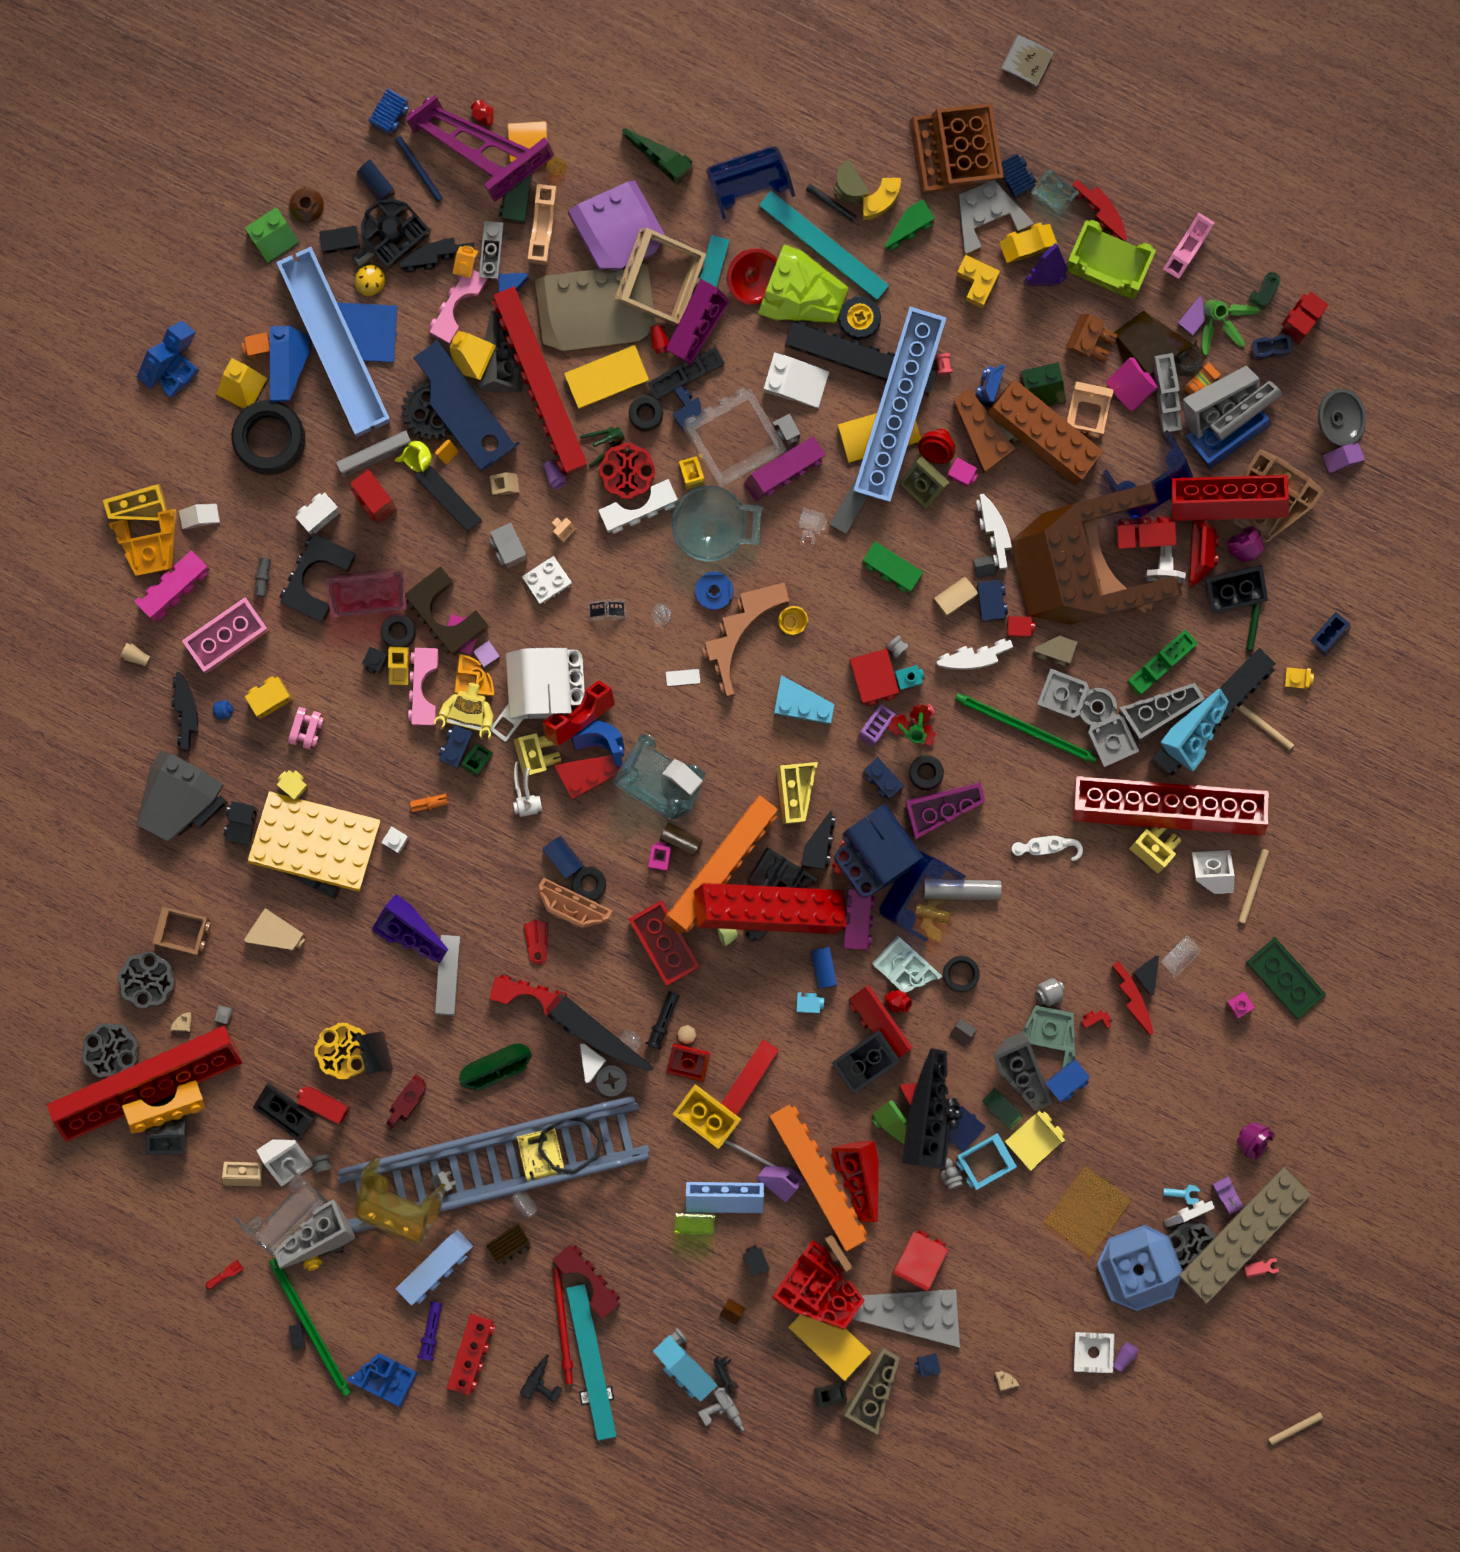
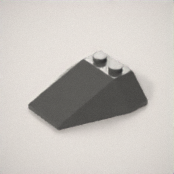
[136,751,224,842]

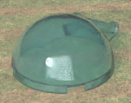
[672,485,764,562]

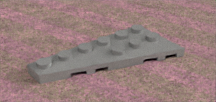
[852,1289,960,1347]

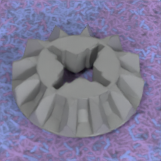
[596,1065,627,1096]

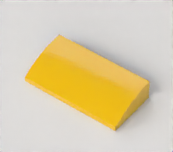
[838,413,921,463]

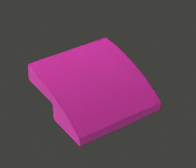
[1106,358,1158,412]

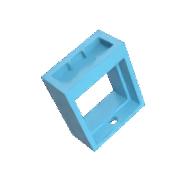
[956,1133,1017,1190]

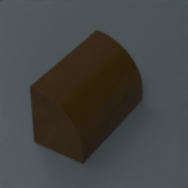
[660,822,703,856]

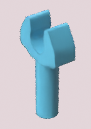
[1163,1185,1200,1204]

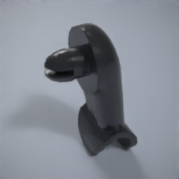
[714,1356,739,1394]

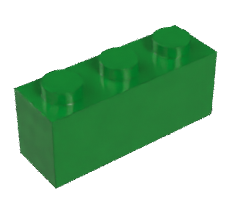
[862,541,923,593]

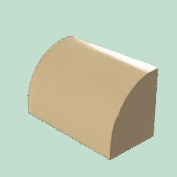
[933,577,978,617]

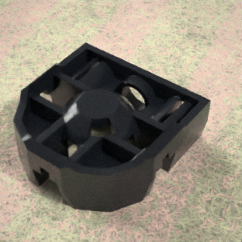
[361,198,431,269]

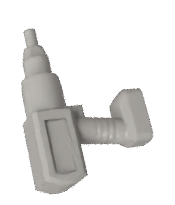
[698,1387,744,1431]

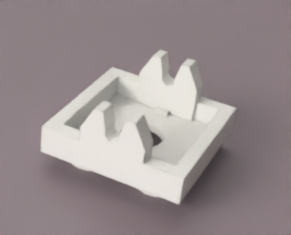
[1074,1332,1114,1373]

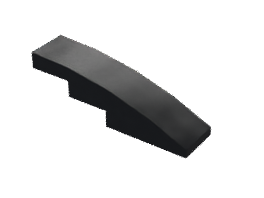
[647,347,725,400]

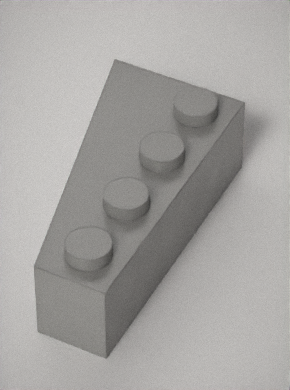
[1119,683,1205,743]

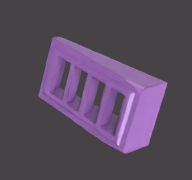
[858,703,896,747]

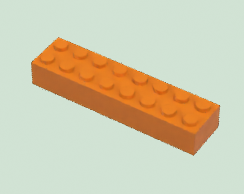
[662,795,778,935]
[770,1104,868,1251]

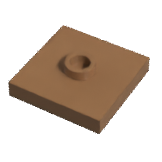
[824,1235,852,1272]

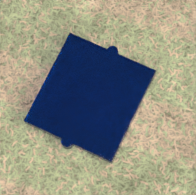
[949,1106,986,1152]

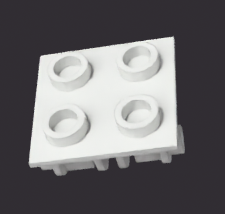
[522,556,572,604]

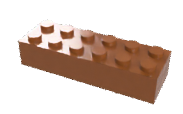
[987,379,1103,485]

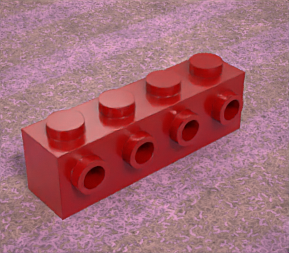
[447,1313,496,1395]

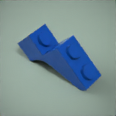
[137,321,196,389]

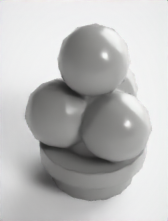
[940,1158,963,1190]

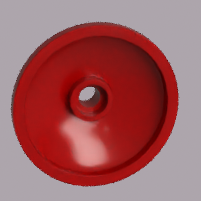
[726,248,777,304]

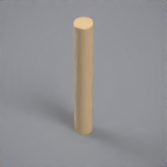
[1268,1412,1324,1445]

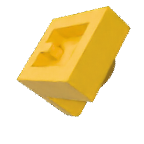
[1284,667,1314,689]

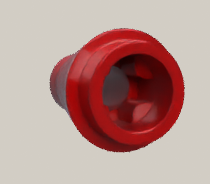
[650,324,669,354]

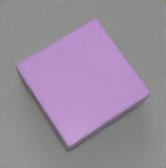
[473,641,500,668]

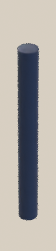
[395,136,443,202]

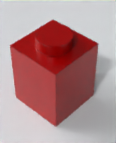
[1007,616,1035,638]

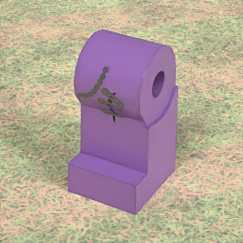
[1212,1177,1243,1216]

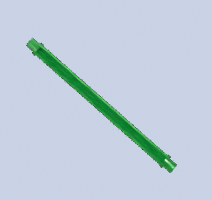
[955,693,1098,764]
[268,1257,351,1397]

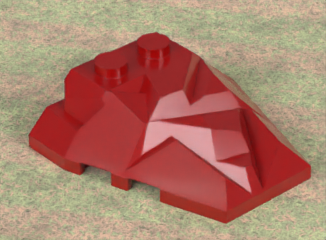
[771,1240,865,1330]

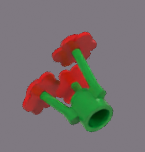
[888,704,936,746]

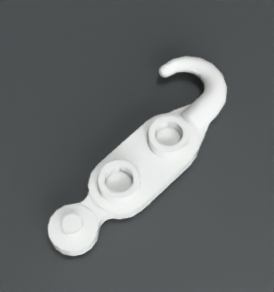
[1012,836,1083,861]

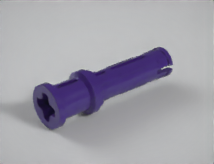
[417,1301,443,1361]

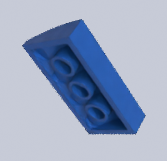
[1185,411,1271,470]

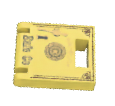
[517,1128,564,1182]

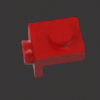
[1081,1010,1112,1029]

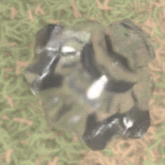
[650,603,672,626]

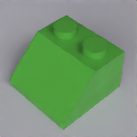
[245,207,300,263]

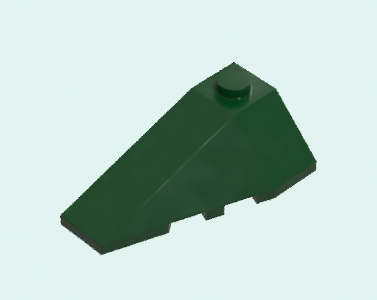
[622,128,693,186]

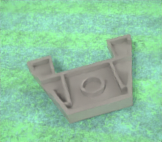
[959,180,1034,255]

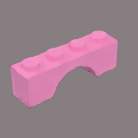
[429,269,489,346]
[408,648,439,727]

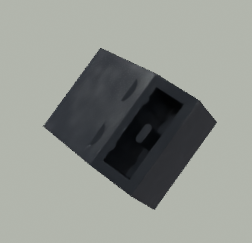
[801,811,836,871]
[146,1096,188,1155]

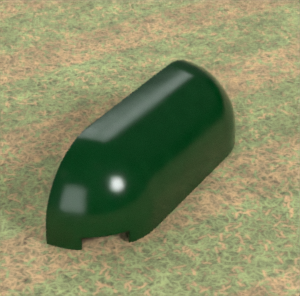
[459,1044,532,1091]

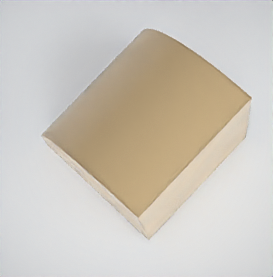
[490,472,520,495]

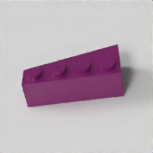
[744,436,826,502]

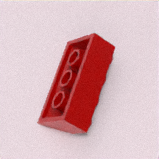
[848,985,913,1058]

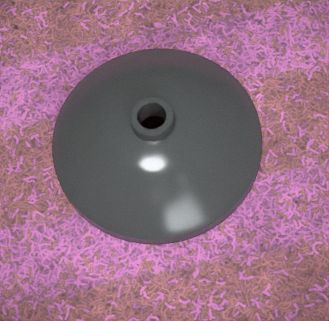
[1318,389,1366,446]

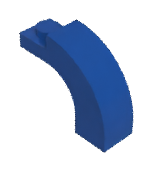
[571,720,625,767]

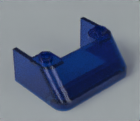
[706,147,795,219]
[1101,430,1194,519]
[879,851,966,943]

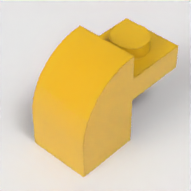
[388,647,410,685]

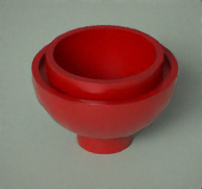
[918,428,956,464]

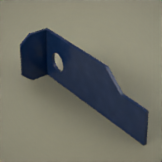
[413,341,520,473]

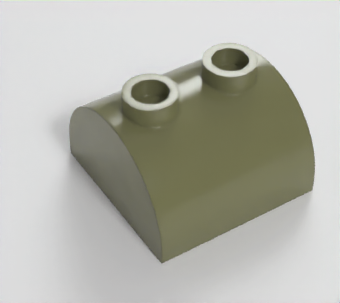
[833,159,869,204]
[899,457,950,509]

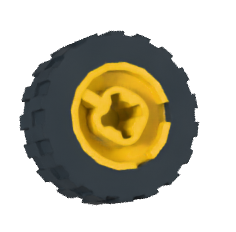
[839,296,881,340]

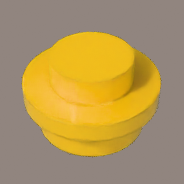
[303,1256,322,1271]

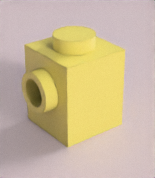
[277,770,308,800]

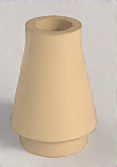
[120,643,150,666]

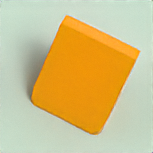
[435,439,459,464]

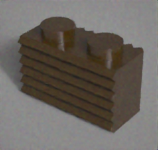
[486,1223,531,1265]

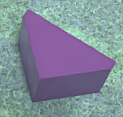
[1322,442,1365,474]

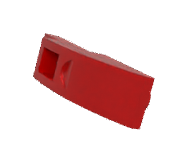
[1071,179,1127,241]

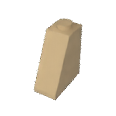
[244,908,305,950]

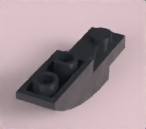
[400,237,475,273]
[172,672,199,751]

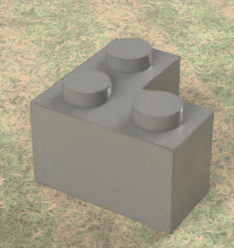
[489,523,528,569]

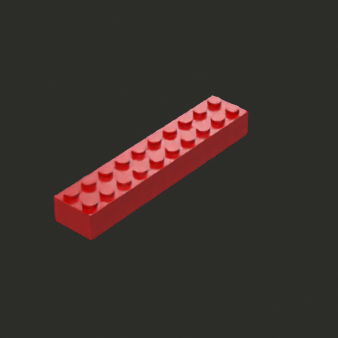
[492,286,588,475]
[1073,776,1268,836]
[47,1026,243,1142]

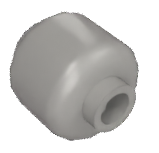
[1035,978,1065,1006]

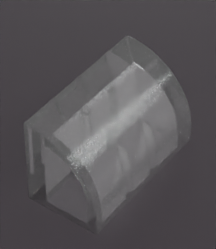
[1159,935,1202,979]

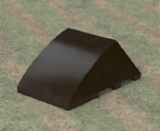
[1114,311,1193,376]

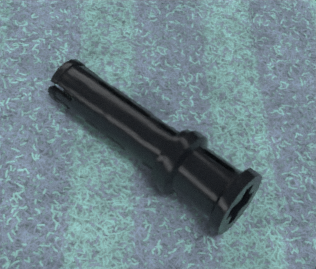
[645,991,680,1050]

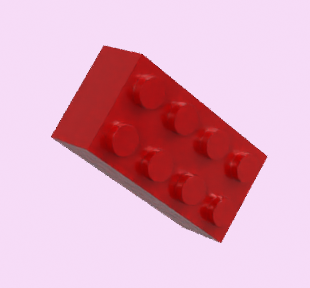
[350,469,397,523]
[629,900,700,987]

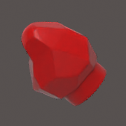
[471,100,494,127]
[884,990,913,1013]

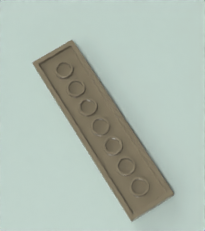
[1178,1167,1311,1304]

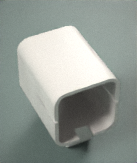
[506,648,585,719]

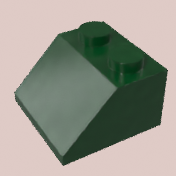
[1020,362,1066,406]

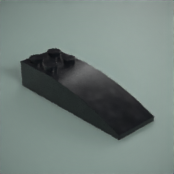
[546,991,654,1071]

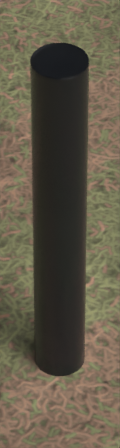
[806,184,857,222]

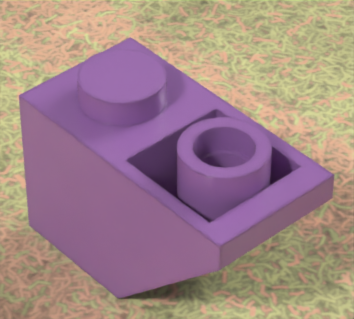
[756,1166,805,1202]

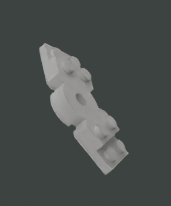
[1037,669,1139,767]

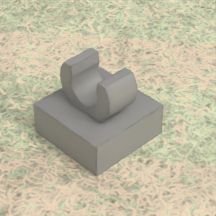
[430,1171,456,1195]

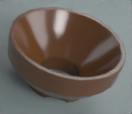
[289,188,324,223]

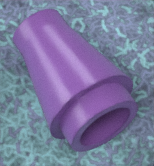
[543,460,567,490]
[1113,1342,1139,1372]

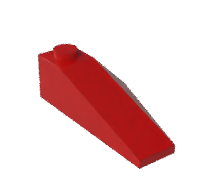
[832,1141,879,1222]

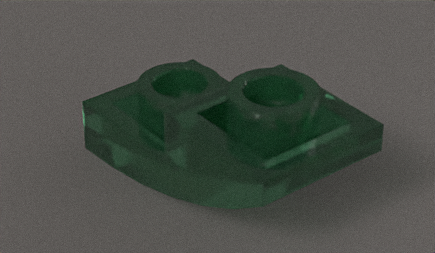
[982,1088,1025,1130]

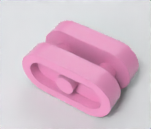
[288,707,324,750]

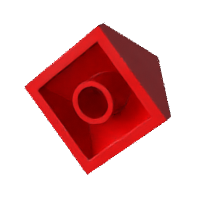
[666,1043,711,1082]

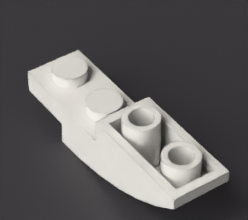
[976,494,1012,571]
[936,639,1013,670]

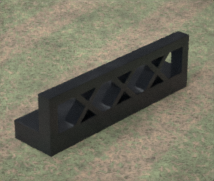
[415,466,482,533]

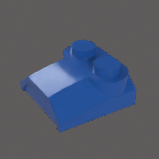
[976,364,1005,407]

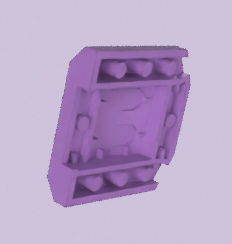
[568,181,665,271]

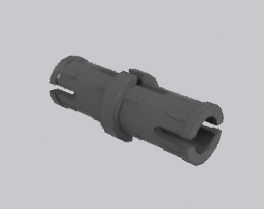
[254,557,271,597]

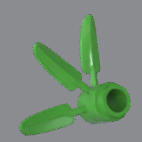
[1202,300,1260,356]

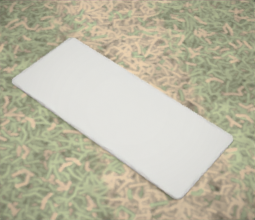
[666,669,700,686]

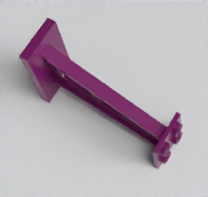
[405,95,554,202]

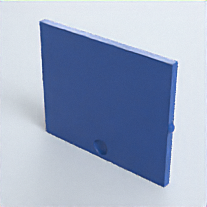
[337,302,397,363]

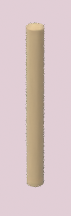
[1234,704,1294,751]
[1238,849,1269,924]

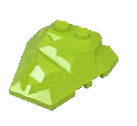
[758,244,849,323]

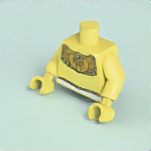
[433,683,493,740]

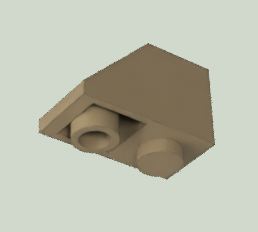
[1033,636,1077,667]

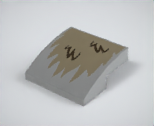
[1000,35,1053,86]

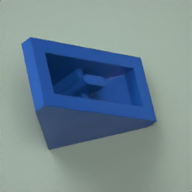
[499,273,530,292]

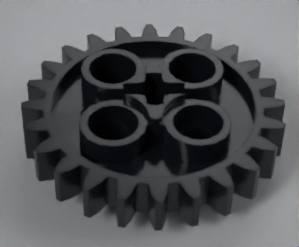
[401,379,452,441]

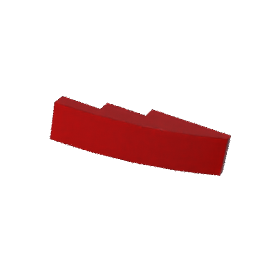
[1111,961,1154,1035]
[721,1039,779,1115]

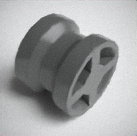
[310,1154,332,1173]

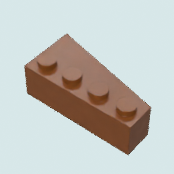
[953,388,1015,474]

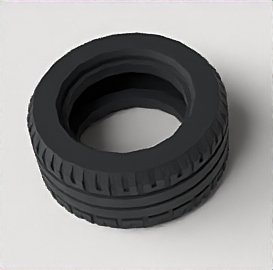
[231,400,306,475]

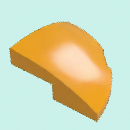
[454,654,494,696]

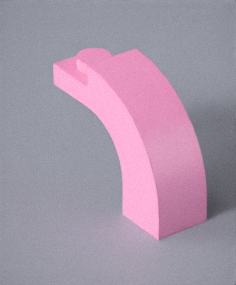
[1163,213,1215,279]

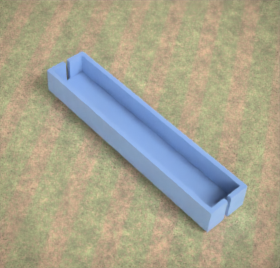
[276,247,391,437]

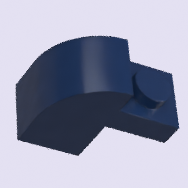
[673,386,701,432]

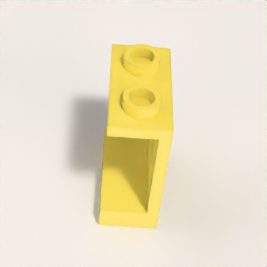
[1004,1111,1065,1171]

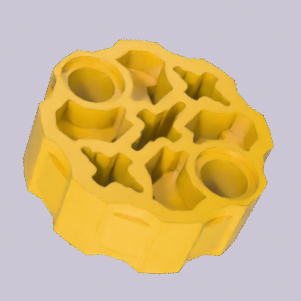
[314,1023,366,1079]

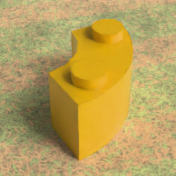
[863,178,901,220]
[999,223,1058,263]

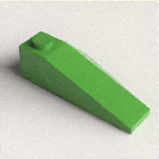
[872,1100,907,1144]

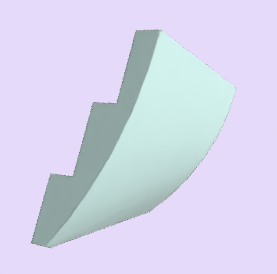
[872,935,942,993]

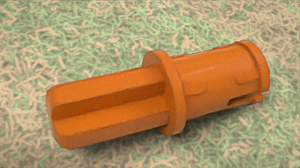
[410,793,449,812]

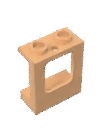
[1067,381,1114,438]

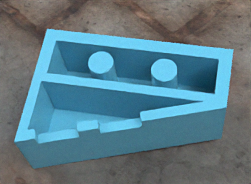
[774,675,834,725]

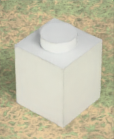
[381,826,409,854]

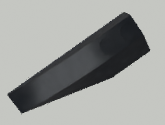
[902,1048,950,1170]

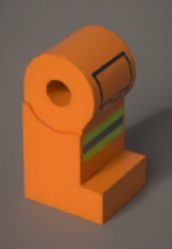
[1183,363,1221,395]

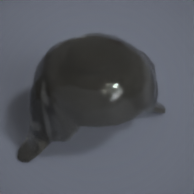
[1174,339,1204,377]

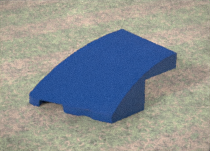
[347,1353,418,1407]

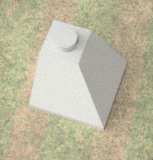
[1192,850,1235,894]
[257,1139,313,1187]

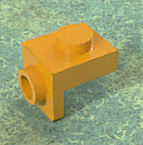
[452,246,478,278]

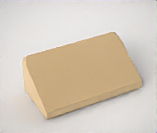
[222,1162,263,1187]

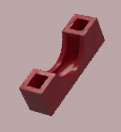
[552,1244,620,1319]

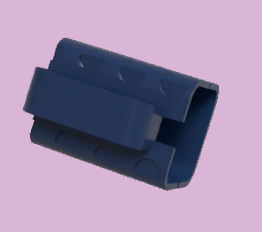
[834,804,924,898]

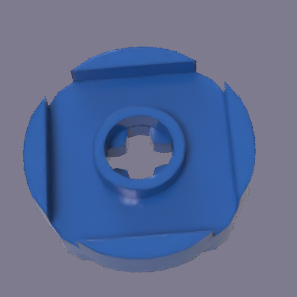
[695,571,733,610]

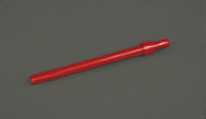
[552,1268,573,1384]

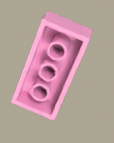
[182,597,269,674]

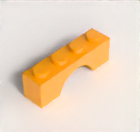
[122,1080,205,1134]

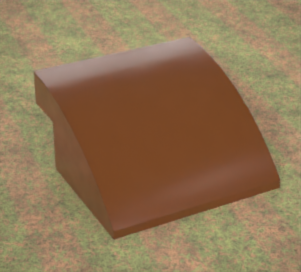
[910,103,1004,194]

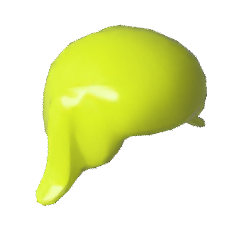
[395,441,432,472]

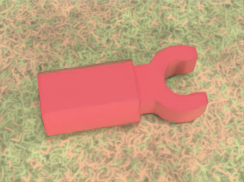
[1244,1258,1279,1278]

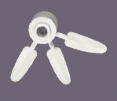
[513,761,542,817]

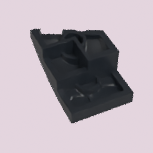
[747,847,818,888]
[356,1032,393,1074]

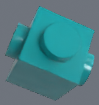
[895,665,925,691]

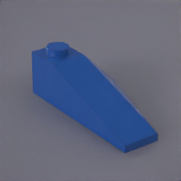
[270,326,310,402]

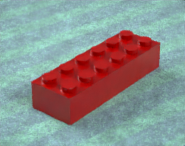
[1172,475,1289,521]

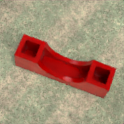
[542,680,615,747]
[489,974,570,1016]

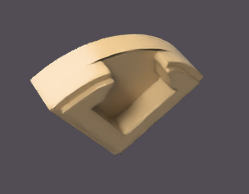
[171,1012,192,1032]
[995,1372,1019,1391]

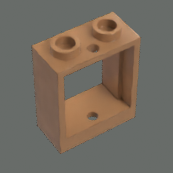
[152,906,211,955]

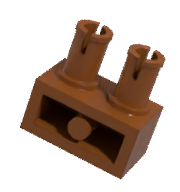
[1065,314,1117,362]

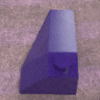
[1024,243,1068,286]
[371,894,449,963]

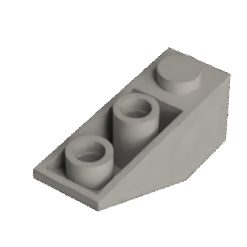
[479,221,504,279]

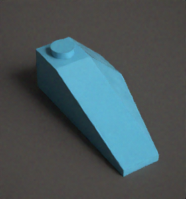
[1161,689,1229,771]

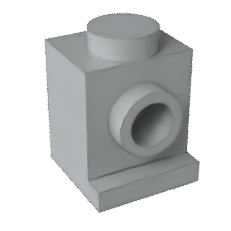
[773,414,800,445]

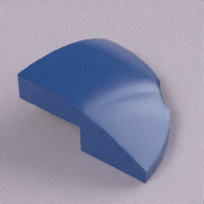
[160,353,200,398]

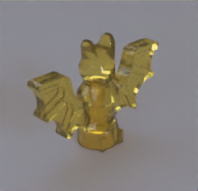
[914,899,954,943]

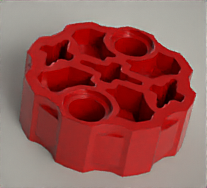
[599,443,655,499]

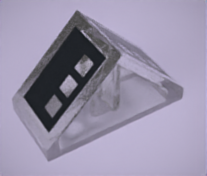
[588,599,627,621]

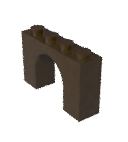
[404,566,490,656]

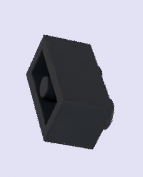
[289,1323,306,1350]

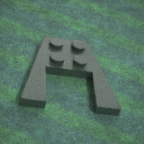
[1001,1005,1077,1093]

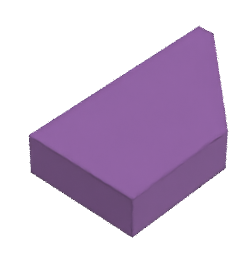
[1178,296,1205,336]

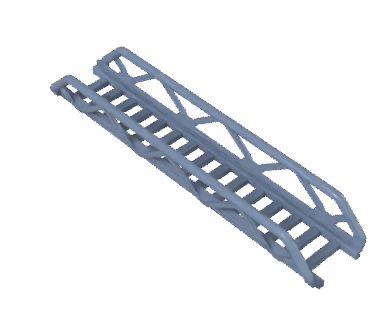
[338,1097,649,1233]

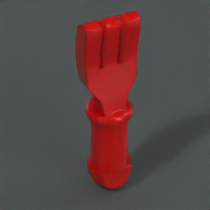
[205,1260,244,1290]

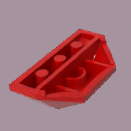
[1188,520,1219,588]

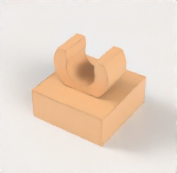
[552,518,576,543]

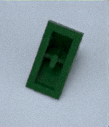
[460,743,493,778]

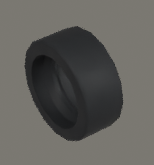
[943,955,980,992]

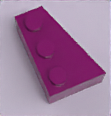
[844,889,874,950]

